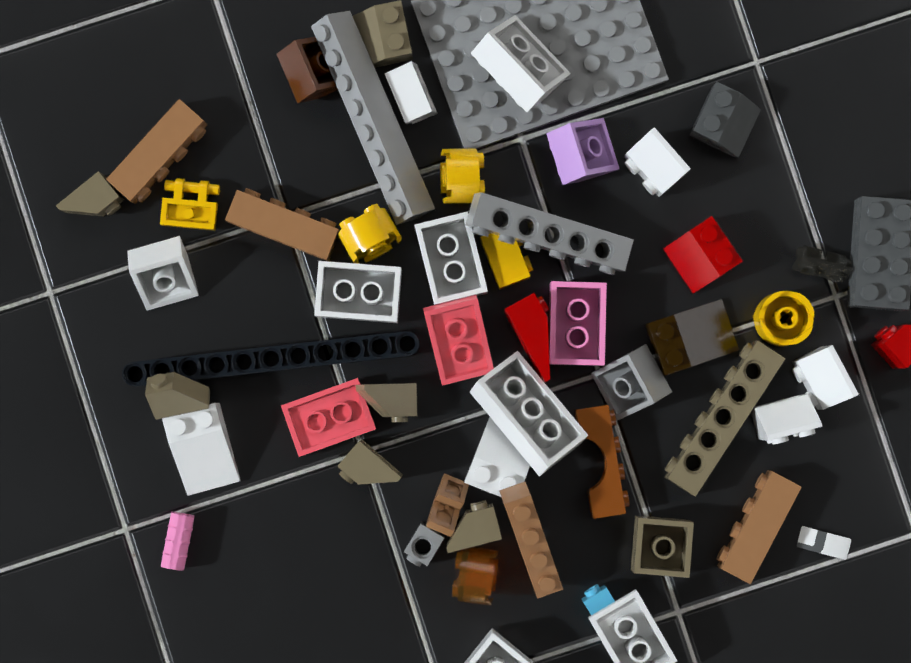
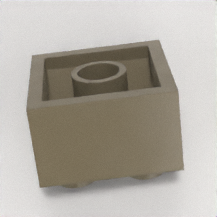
[353,0,413,68]
[338,439,403,485]
[446,500,502,553]

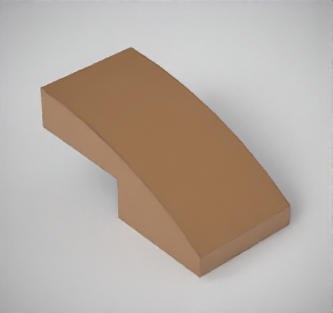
[426,473,469,537]

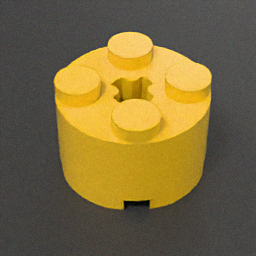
[440,148,485,204]
[338,204,402,264]
[753,291,814,346]

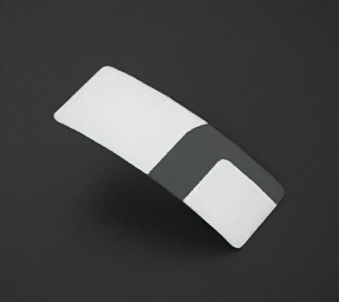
[797,526,851,560]

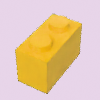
[480,233,533,290]

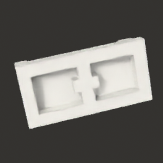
[385,61,438,124]

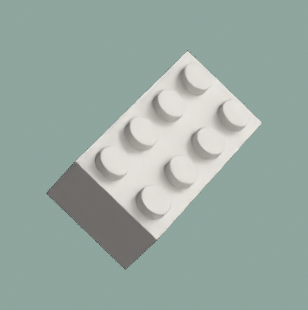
[470,351,588,477]

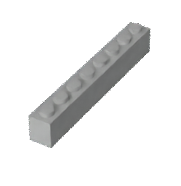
[311,11,435,225]

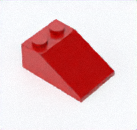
[504,293,550,382]

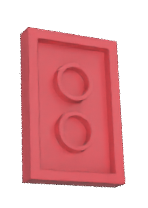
[423,295,494,386]
[281,378,376,457]

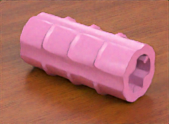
[161,512,194,571]

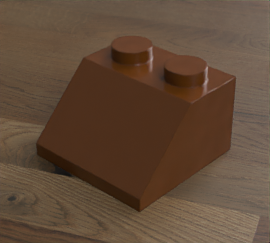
[277,37,338,103]

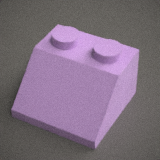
[546,118,620,185]

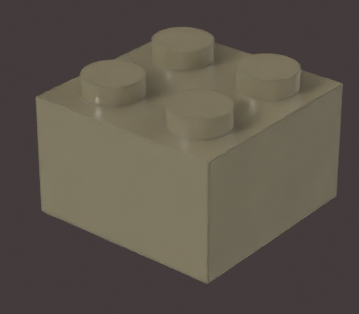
[631,515,694,578]

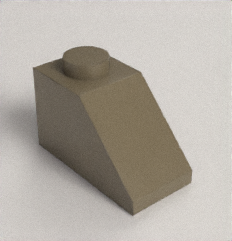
[56,171,124,217]
[145,372,210,420]
[356,383,417,422]

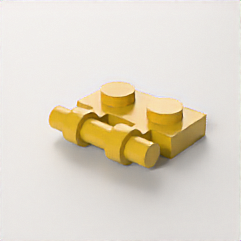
[160,178,220,231]

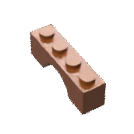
[574,405,630,519]

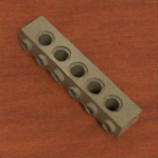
[665,341,785,497]

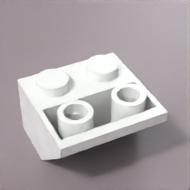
[751,394,822,444]

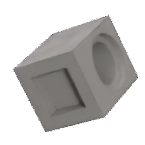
[404,522,445,567]

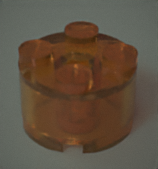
[452,547,499,606]

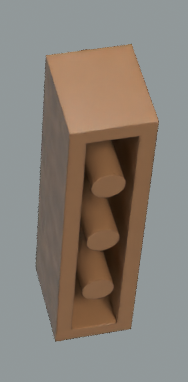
[106,99,207,204]
[225,188,340,262]
[717,470,802,584]
[499,482,563,599]

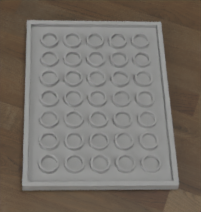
[411,0,669,149]

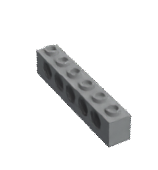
[465,192,634,275]

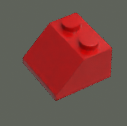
[663,216,742,293]
[871,325,911,369]

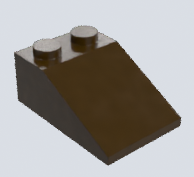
[645,299,739,376]

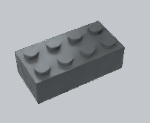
[847,196,911,311]

